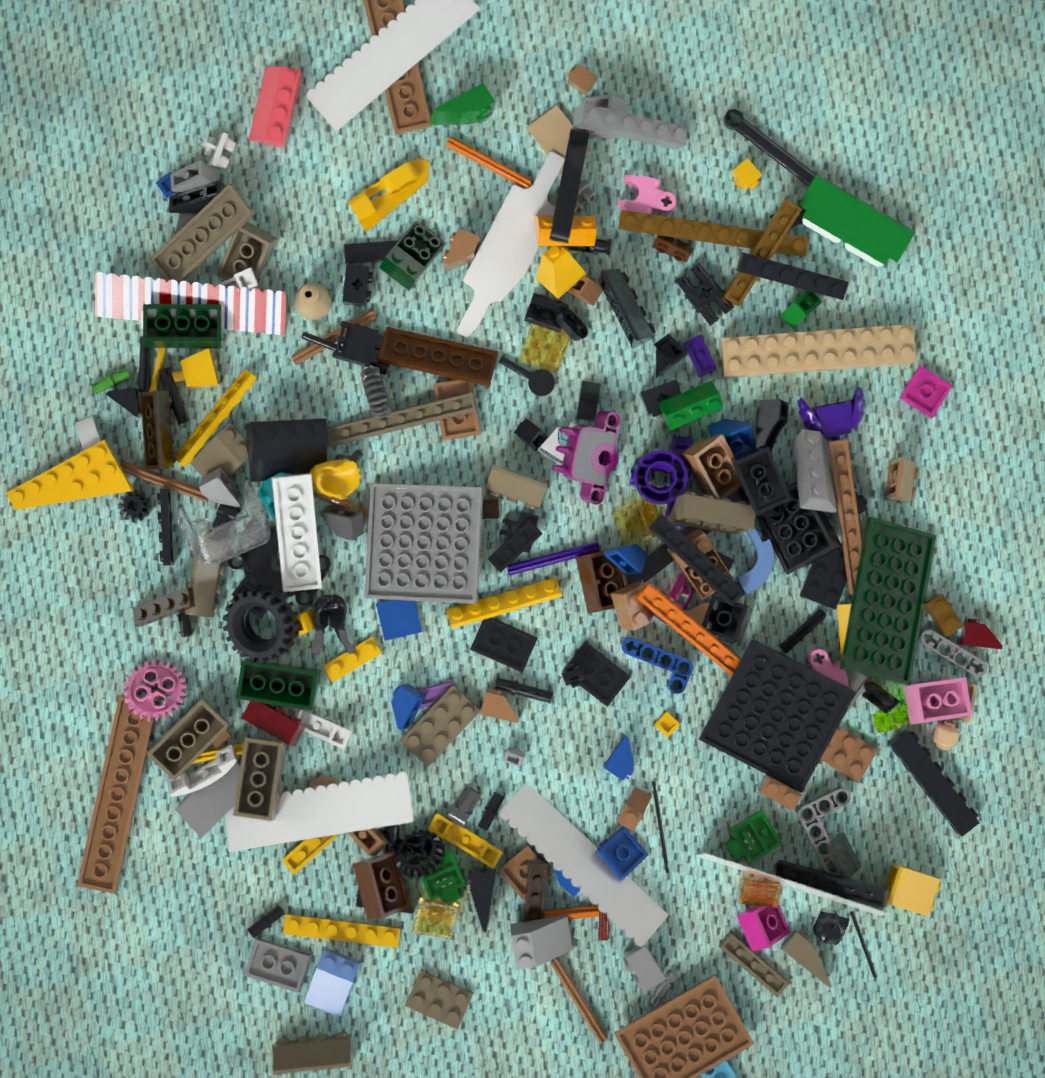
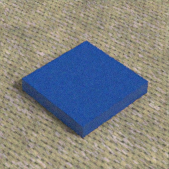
[376,600,422,641]
[596,826,648,881]

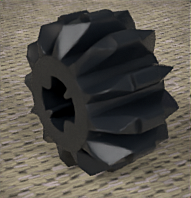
[118,490,152,523]

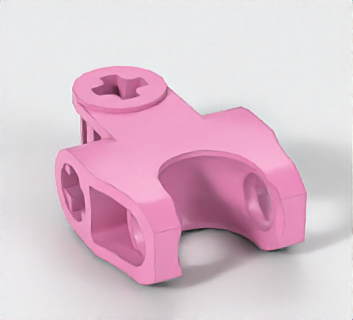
[617,175,676,214]
[807,647,849,687]

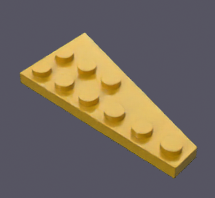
[6,439,134,510]

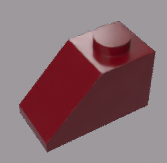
[960,619,1002,649]

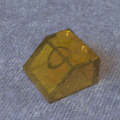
[612,500,659,546]
[413,898,458,939]

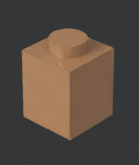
[567,64,598,96]

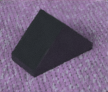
[106,387,142,419]

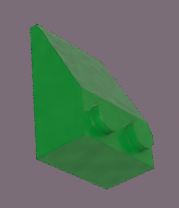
[429,83,495,125]

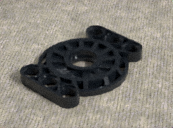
[228,519,331,606]

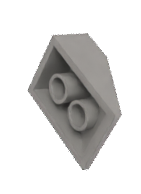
[510,915,573,970]

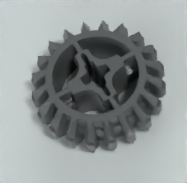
[361,367,391,419]

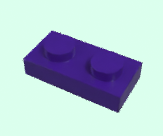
[683,335,717,378]

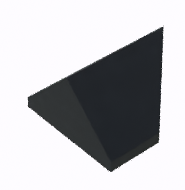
[654,334,688,378]

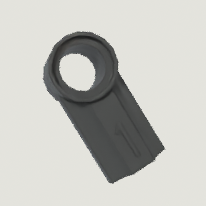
[446,786,482,827]

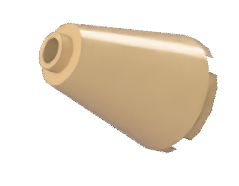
[294,283,332,320]

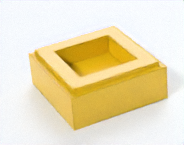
[654,711,681,738]

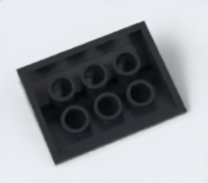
[598,268,655,349]
[246,418,328,482]
[756,481,843,575]

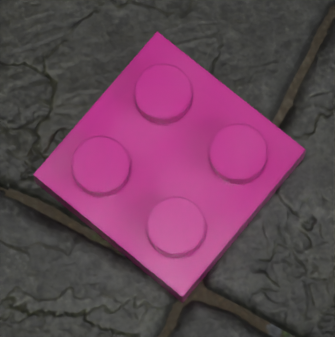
[899,366,952,419]

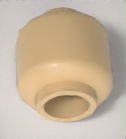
[933,720,960,750]

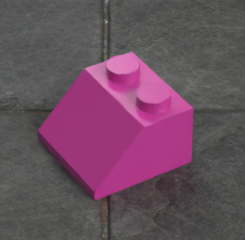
[737,897,791,951]

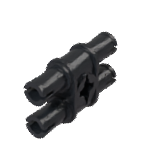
[675,262,735,326]

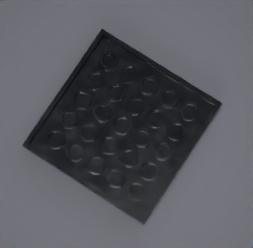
[699,638,857,793]

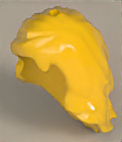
[310,459,362,500]

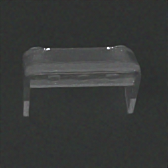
[177,479,271,566]

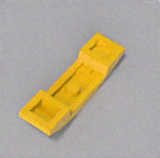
[428,813,503,869]

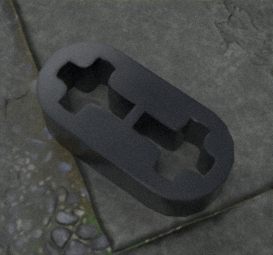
[556,309,588,341]

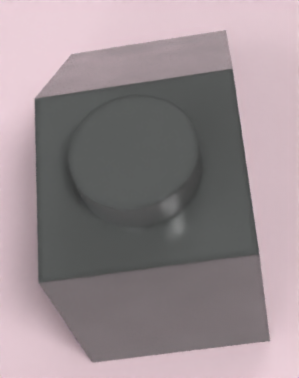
[320,505,364,541]

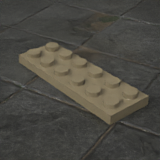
[150,184,255,285]

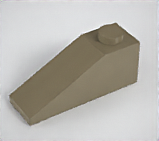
[780,929,831,987]

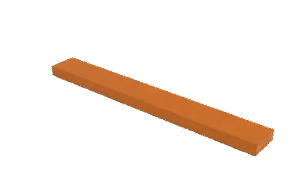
[636,582,741,676]

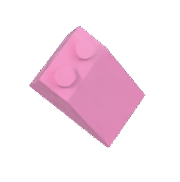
[904,677,972,724]

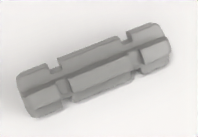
[650,971,677,1007]

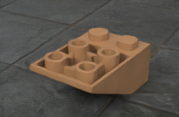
[667,528,734,601]

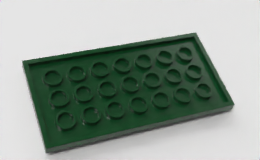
[840,517,937,685]

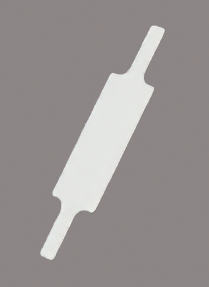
[457,152,565,338]

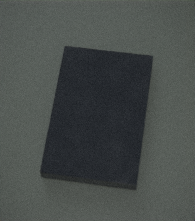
[470,617,538,673]
[562,642,630,707]

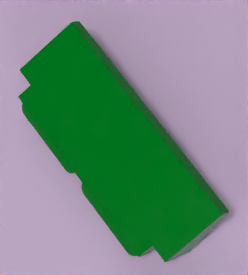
[798,174,915,267]

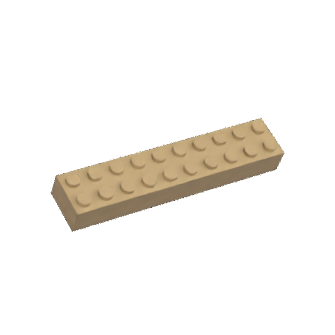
[720,324,916,379]

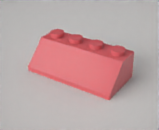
[248,66,303,149]

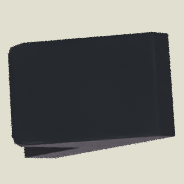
[576,381,601,421]

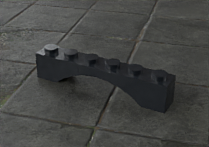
[750,399,789,517]

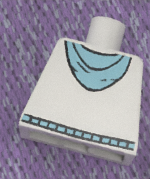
[538,422,576,465]

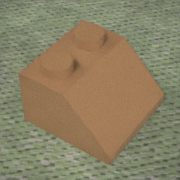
[610,580,654,631]

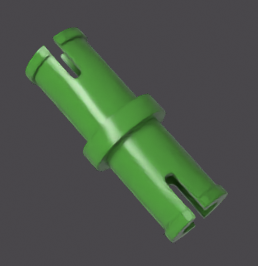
[90,367,130,395]

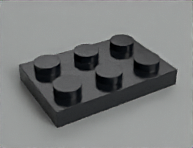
[799,550,847,610]

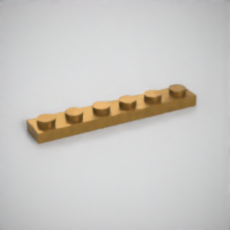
[722,198,802,307]

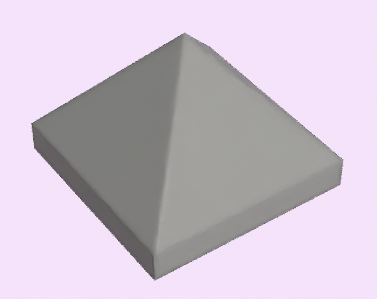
[503,748,526,767]

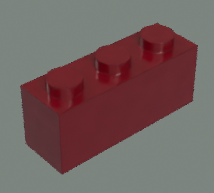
[241,701,306,746]

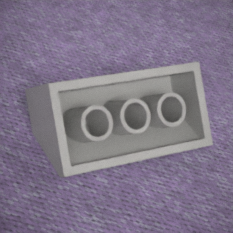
[792,429,837,513]

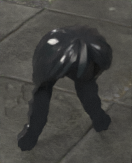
[311,594,356,655]

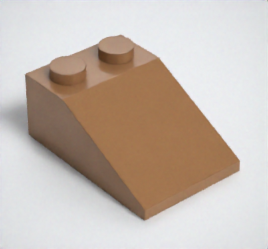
[885,457,918,502]

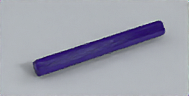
[507,542,600,575]

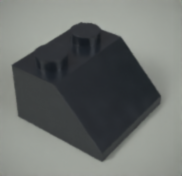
[702,595,753,646]

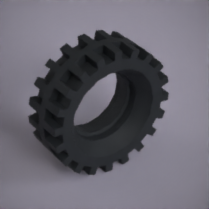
[223,585,300,663]

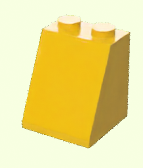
[884,862,941,916]

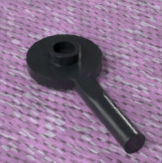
[499,356,555,396]

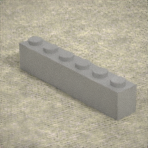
[573,103,688,149]

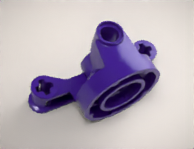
[629,434,692,528]

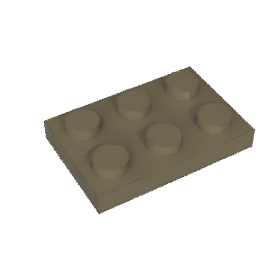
[405,970,474,1030]

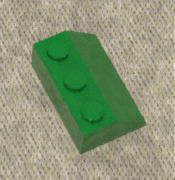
[658,381,724,433]

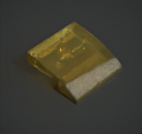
[519,324,570,373]

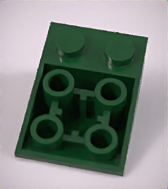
[379,221,446,291]

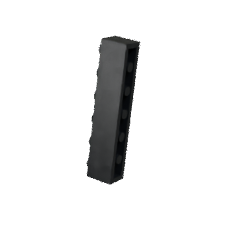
[887,730,980,837]

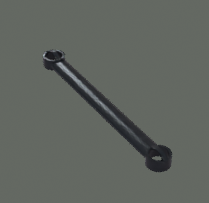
[723,109,818,186]

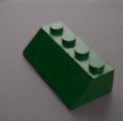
[143,304,222,348]
[236,658,321,711]

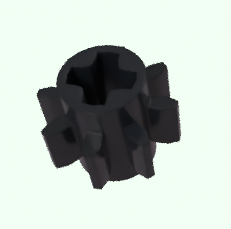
[561,664,584,688]

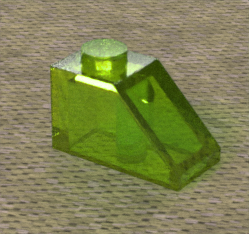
[872,703,910,733]

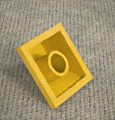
[536,246,586,299]

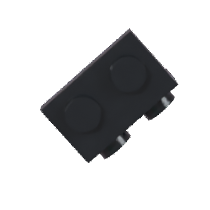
[524,293,569,333]

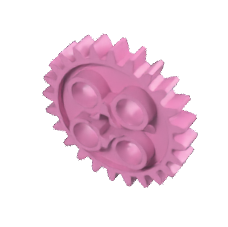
[123,660,187,722]

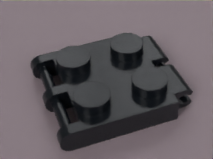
[332,321,384,368]

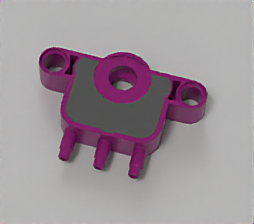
[552,410,620,505]

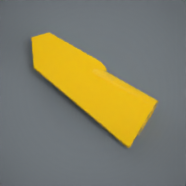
[347,158,430,232]

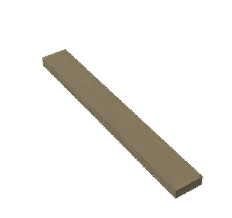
[327,392,478,447]

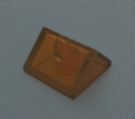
[738,879,782,907]

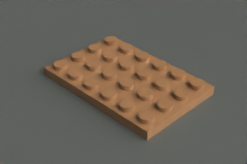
[614,974,754,1078]

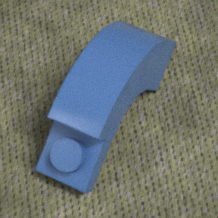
[736,527,774,595]

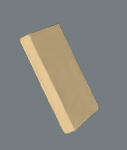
[526,105,591,173]

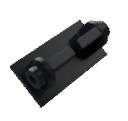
[862,681,901,714]

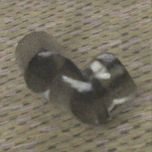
[335,449,364,463]

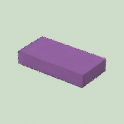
[418,681,453,709]

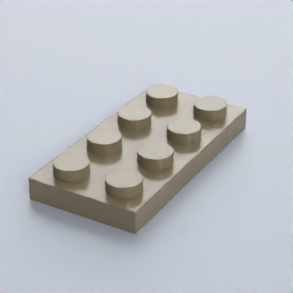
[400,684,481,767]

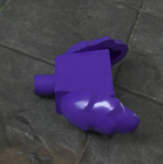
[797,386,865,441]

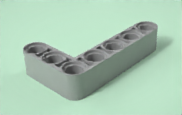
[797,787,851,878]

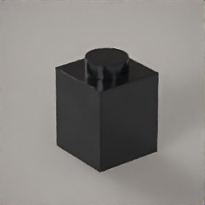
[514,418,548,452]

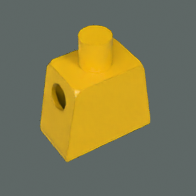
[172,348,220,389]

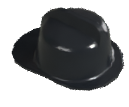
[813,911,850,945]

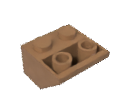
[442,228,480,271]

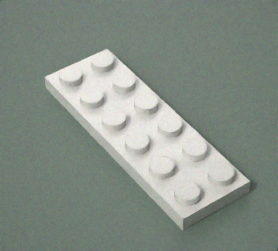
[272,473,322,592]

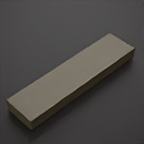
[719,932,790,998]

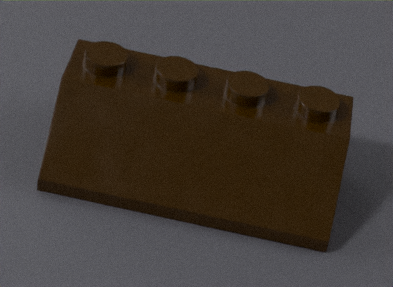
[140,391,176,469]

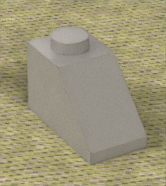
[170,160,216,192]
[199,467,243,507]

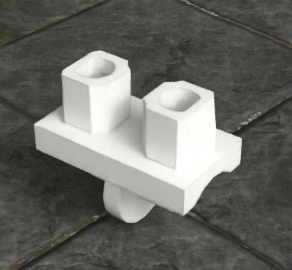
[202,132,236,169]

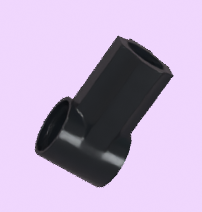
[208,504,241,541]

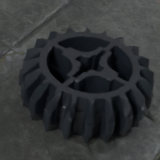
[394,829,446,881]

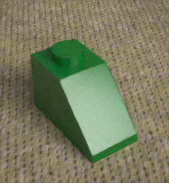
[780,290,823,329]

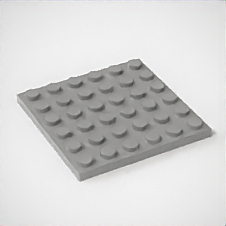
[364,483,484,604]

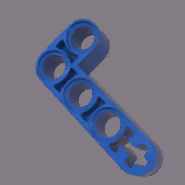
[621,637,693,694]

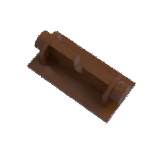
[652,235,693,263]

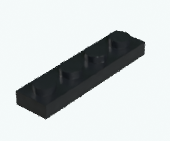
[157,488,174,566]

